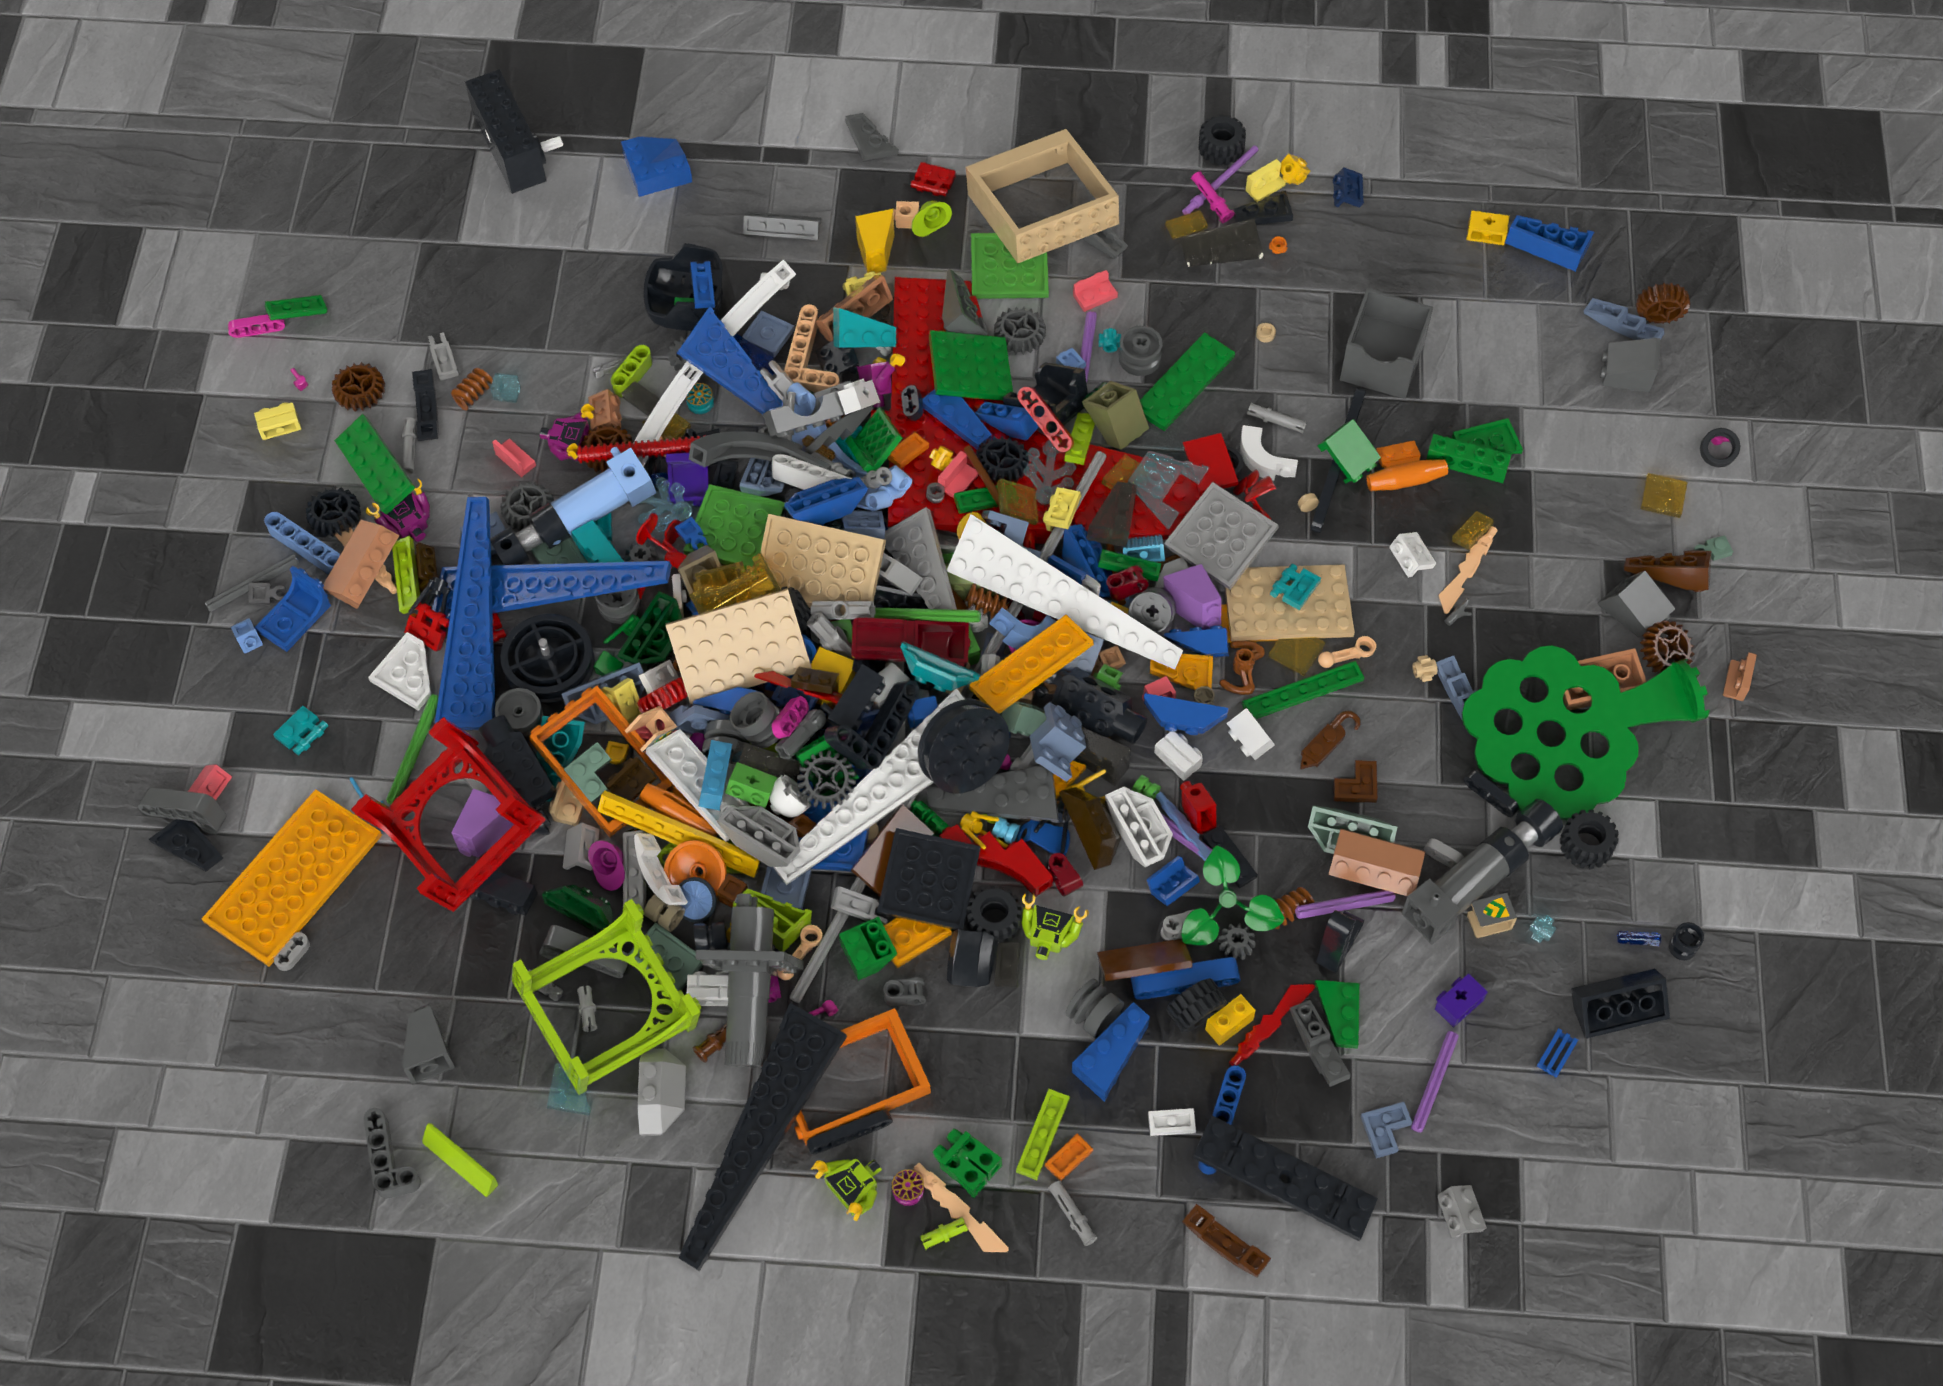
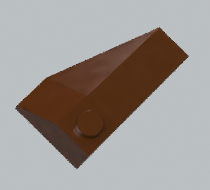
[1624,550,1712,592]

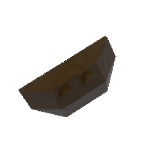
[1059,787,1121,870]

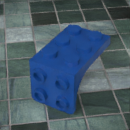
[254,566,331,652]

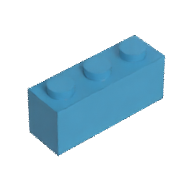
[698,740,732,810]

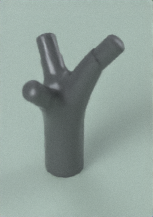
[1444,598,1472,626]

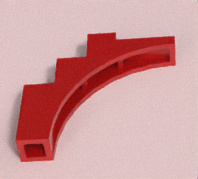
[940,824,1053,897]

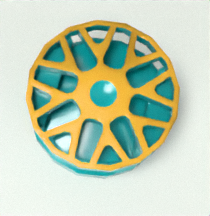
[686,383,714,414]

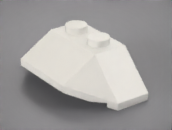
[1105,787,1173,867]

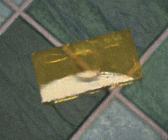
[1165,210,1208,239]

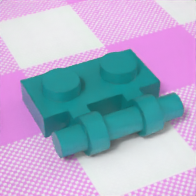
[1270,564,1321,610]
[273,706,328,755]

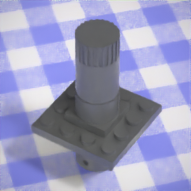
[695,894,804,1067]

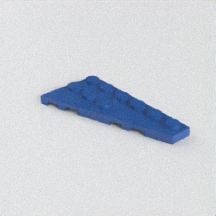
[677,306,783,415]

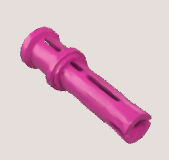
[1191,171,1235,223]

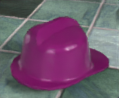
[588,840,625,891]

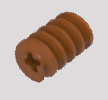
[451,368,494,411]
[964,583,1010,619]
[1275,887,1315,929]

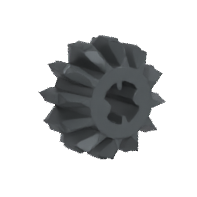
[624,542,659,562]
[1218,923,1256,960]

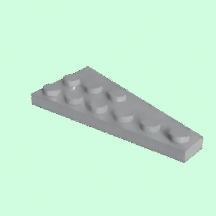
[885,507,957,610]

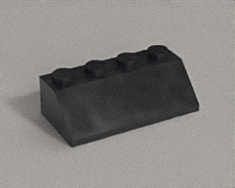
[1571,969,1670,1039]

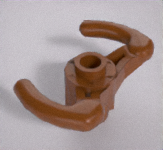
[1219,641,1265,695]

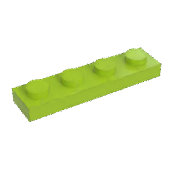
[1064,413,1095,465]
[392,536,421,614]
[1016,1089,1070,1180]

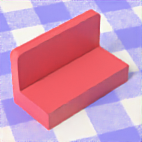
[492,438,536,477]
[938,451,979,498]
[188,764,232,800]

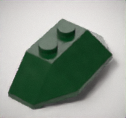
[617,591,683,664]
[542,885,616,945]

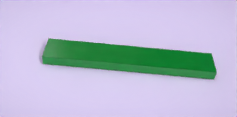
[1242,661,1364,719]

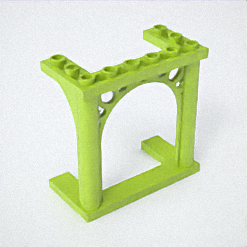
[512,899,701,1095]

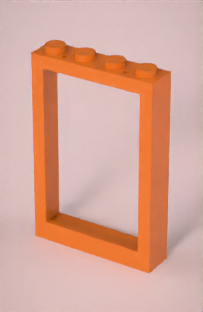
[530,686,674,838]
[794,1008,931,1145]

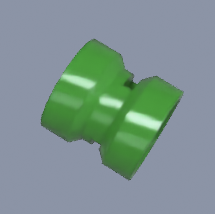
[1131,775,1161,800]

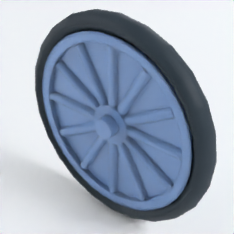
[679,877,717,923]

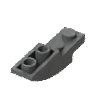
[1290,1000,1350,1087]

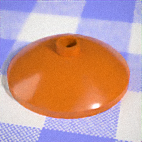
[664,840,727,897]

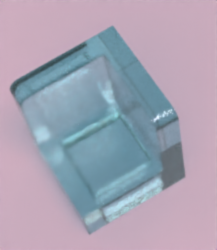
[490,373,521,403]

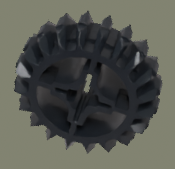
[976,436,1029,485]
[306,486,361,537]

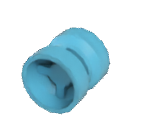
[992,817,1020,844]

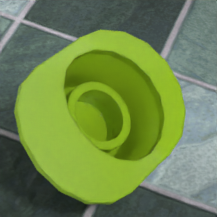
[912,201,952,237]

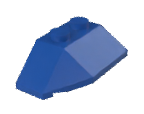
[784,477,868,525]
[1062,524,1112,598]
[1144,693,1228,735]

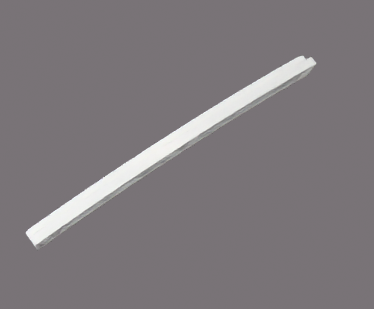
[634,260,796,467]

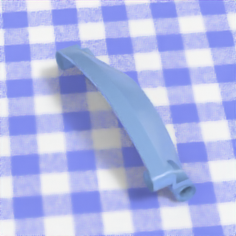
[770,383,912,511]

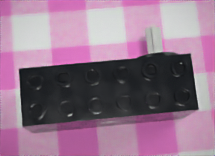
[465,69,563,194]

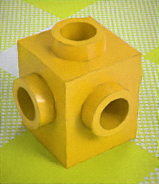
[1280,153,1311,185]

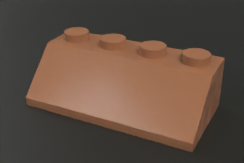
[815,275,893,342]
[323,520,400,609]
[1563,648,1647,711]
[1328,829,1425,896]

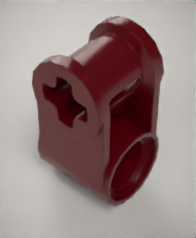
[1106,566,1149,601]
[1047,853,1083,897]

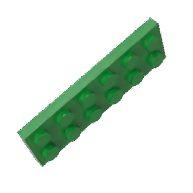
[1140,332,1235,431]
[334,414,416,515]

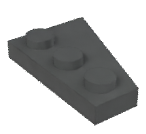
[845,113,899,161]

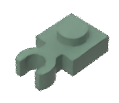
[1693,535,1733,561]

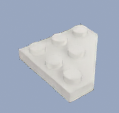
[368,632,431,711]

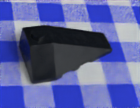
[874,584,929,621]

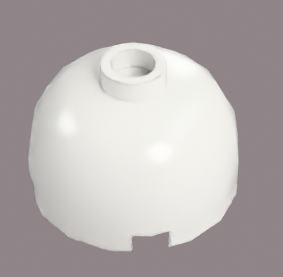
[769,775,811,818]

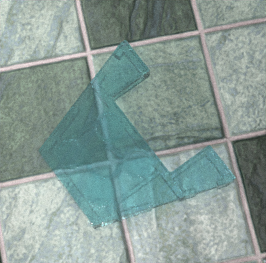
[1127,451,1209,529]

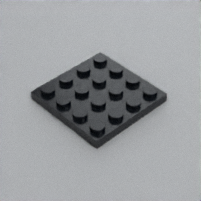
[877,828,981,930]

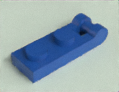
[690,261,715,308]

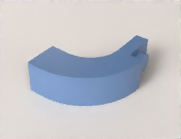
[989,608,1056,650]

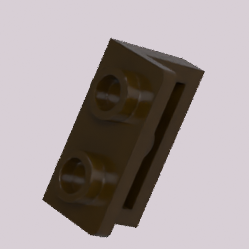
[415,542,437,592]
[791,667,839,694]
[605,756,657,802]

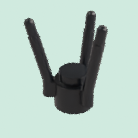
[408,577,450,615]
[1034,800,1070,854]

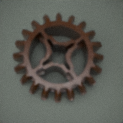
[1636,282,1690,324]
[332,362,385,412]
[581,423,634,472]
[1640,620,1695,674]

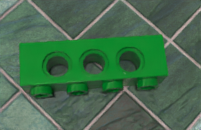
[1426,434,1512,483]

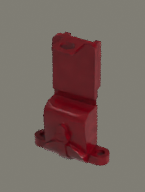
[851,609,970,667]

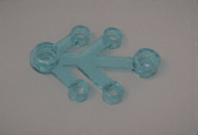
[1024,440,1076,504]
[638,477,692,532]

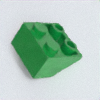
[839,916,897,981]

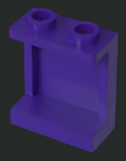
[666,453,709,508]

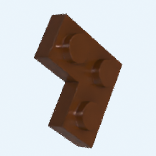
[1333,760,1378,803]

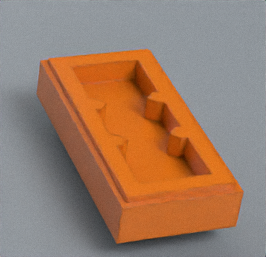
[887,432,929,469]
[1045,1133,1093,1181]

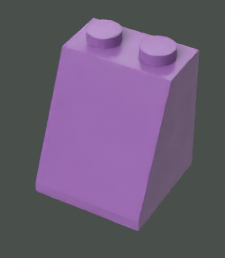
[1163,564,1221,630]
[451,789,514,857]

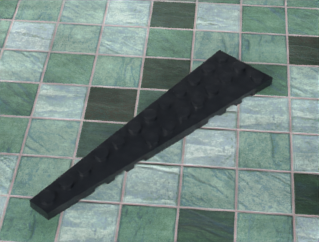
[679,1003,847,1271]

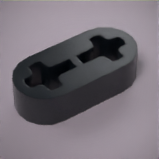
[901,385,923,421]

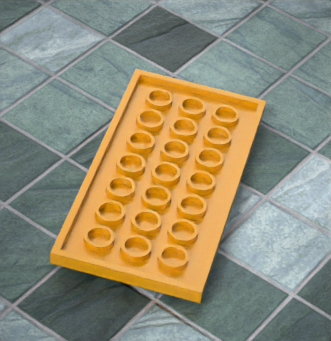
[202,789,382,967]

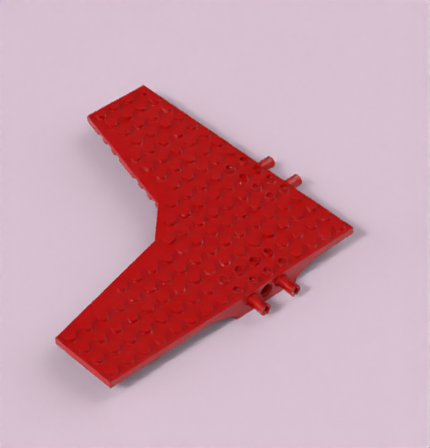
[870,277,1202,550]

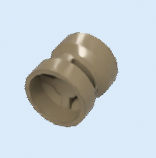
[1193,686,1215,705]

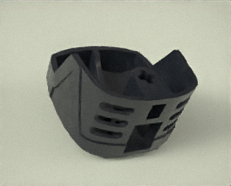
[643,243,723,331]

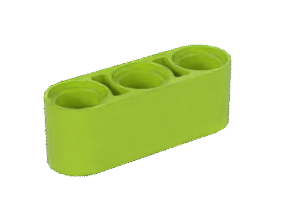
[611,345,652,398]

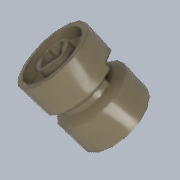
[644,894,685,932]

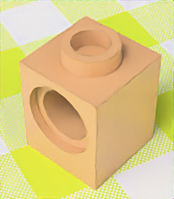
[893,201,919,229]

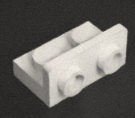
[1390,532,1437,577]

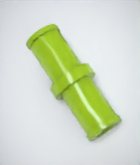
[920,1217,968,1249]

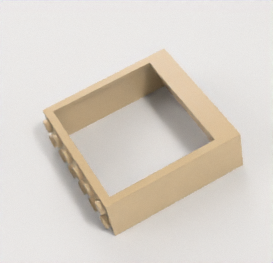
[966,129,1119,263]

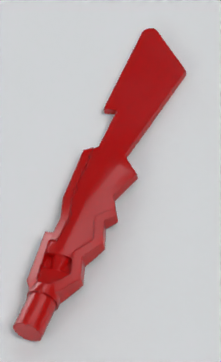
[754,671,842,704]
[1229,984,1315,1066]

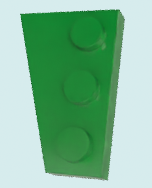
[1452,418,1523,454]
[1314,980,1360,1049]

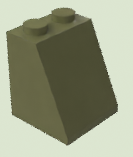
[1082,381,1149,450]

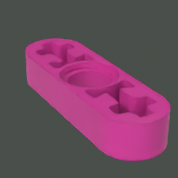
[228,314,285,338]
[772,696,809,739]

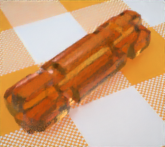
[802,435,835,461]

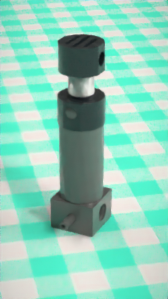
[1402,799,1563,944]

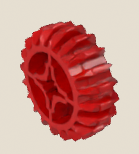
[637,677,688,714]

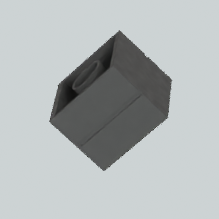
[1340,289,1433,399]

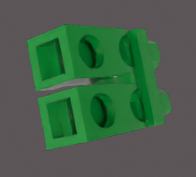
[933,1128,1002,1198]

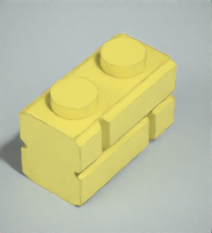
[254,402,302,440]

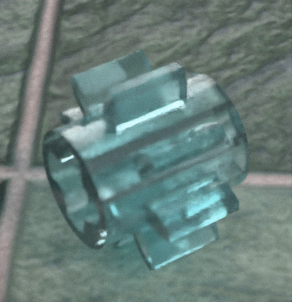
[1529,915,1557,943]

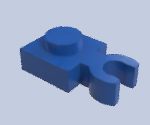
[675,517,708,551]

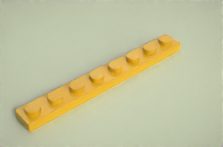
[597,791,761,878]

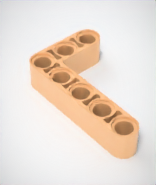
[784,304,840,395]

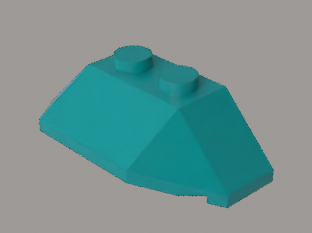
[900,641,981,692]

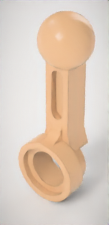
[1318,636,1376,668]
[777,925,822,980]

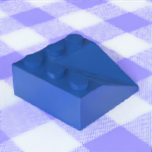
[621,137,692,197]

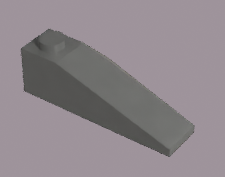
[942,269,988,336]

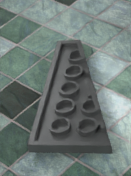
[927,765,1059,823]

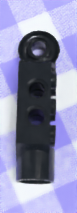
[1044,668,1147,744]
[479,715,556,835]

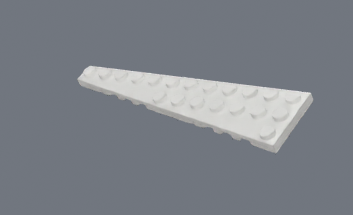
[947,514,1183,670]
[774,689,964,885]

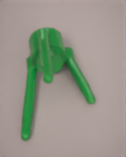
[603,615,640,662]

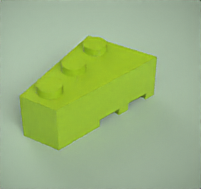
[733,889,812,952]

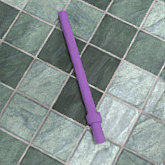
[1182,145,1258,216]

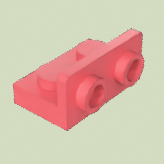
[1073,270,1118,312]

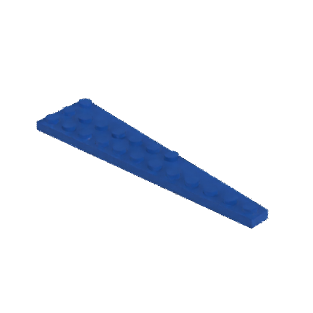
[435,497,495,730]
[430,561,672,622]

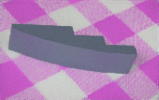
[1584,298,1664,340]
[1436,656,1476,721]

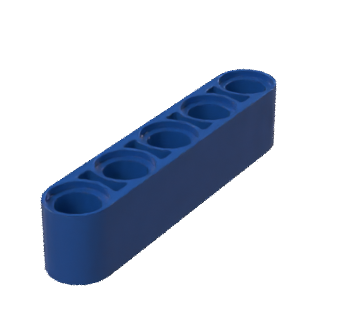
[1130,957,1241,1000]
[1198,1066,1246,1175]

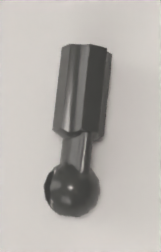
[775,709,826,760]

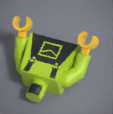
[1021,893,1089,960]
[811,1159,882,1221]

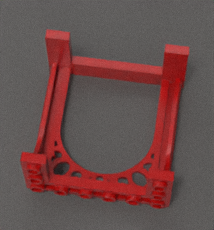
[351,717,546,912]

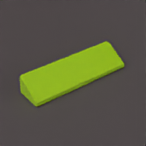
[422,1123,498,1197]

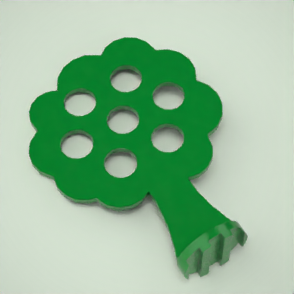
[1461,646,1710,820]

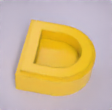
[605,741,630,765]

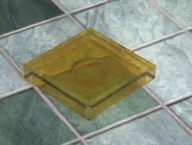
[1640,473,1688,518]
[997,479,1038,525]
[1268,637,1325,676]

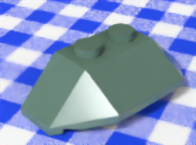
[1308,806,1398,854]

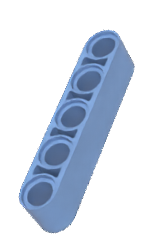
[264,512,340,575]

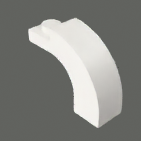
[1240,425,1298,481]

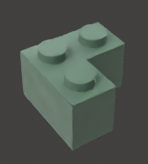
[1001,701,1047,737]
[564,742,612,803]

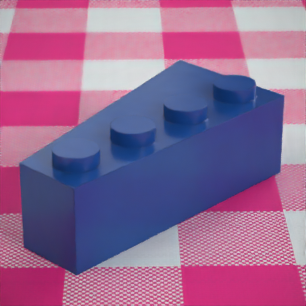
[1072,1002,1150,1102]

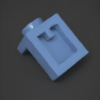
[1056,348,1086,369]
[231,618,263,653]

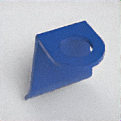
[1017,820,1070,855]

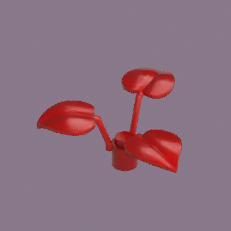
[1233,470,1276,520]
[636,513,687,600]

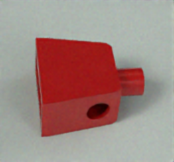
[1180,781,1216,834]

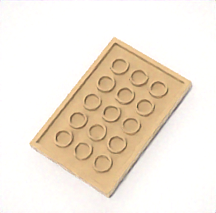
[752,514,886,615]
[1224,565,1355,641]
[666,588,812,704]

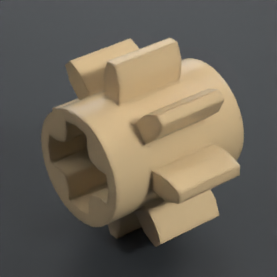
[1413,655,1437,682]

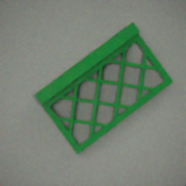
[845,407,902,472]

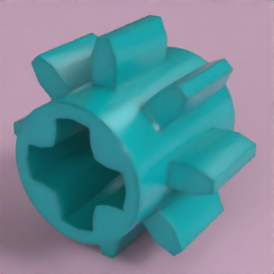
[1099,328,1122,353]

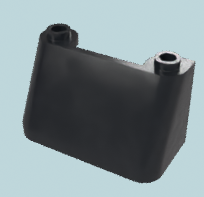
[1003,362,1088,435]

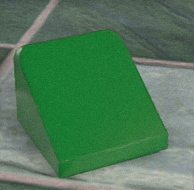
[594,651,624,676]

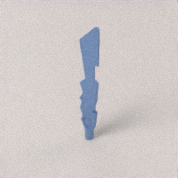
[1156,792,1211,861]

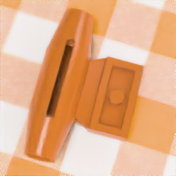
[1366,441,1448,491]
[639,783,718,837]

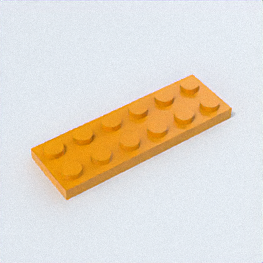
[969,615,1094,714]

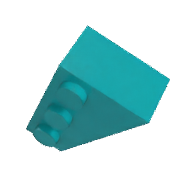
[833,307,896,348]
[571,520,624,563]

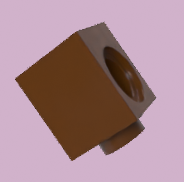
[717,874,748,908]

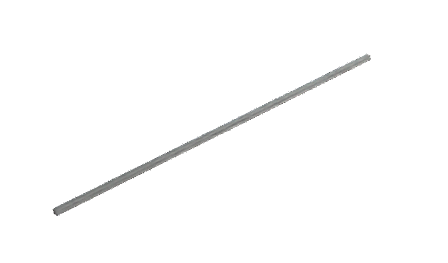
[790,451,1106,1003]

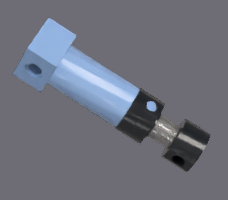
[490,447,656,565]

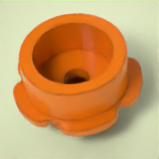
[1269,236,1287,254]

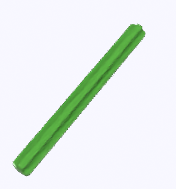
[874,608,981,622]
[386,694,439,805]

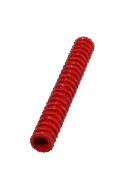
[577,435,706,464]

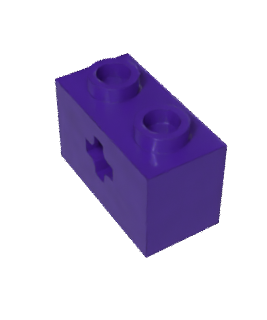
[1435,973,1488,1028]

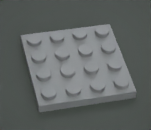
[1164,482,1279,590]

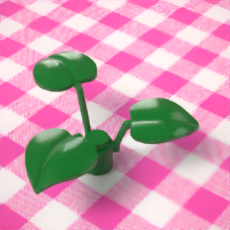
[1182,846,1285,945]

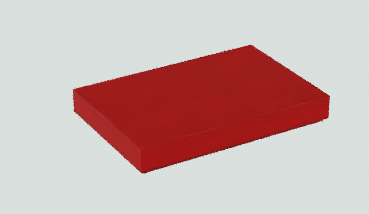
[1183,433,1238,495]

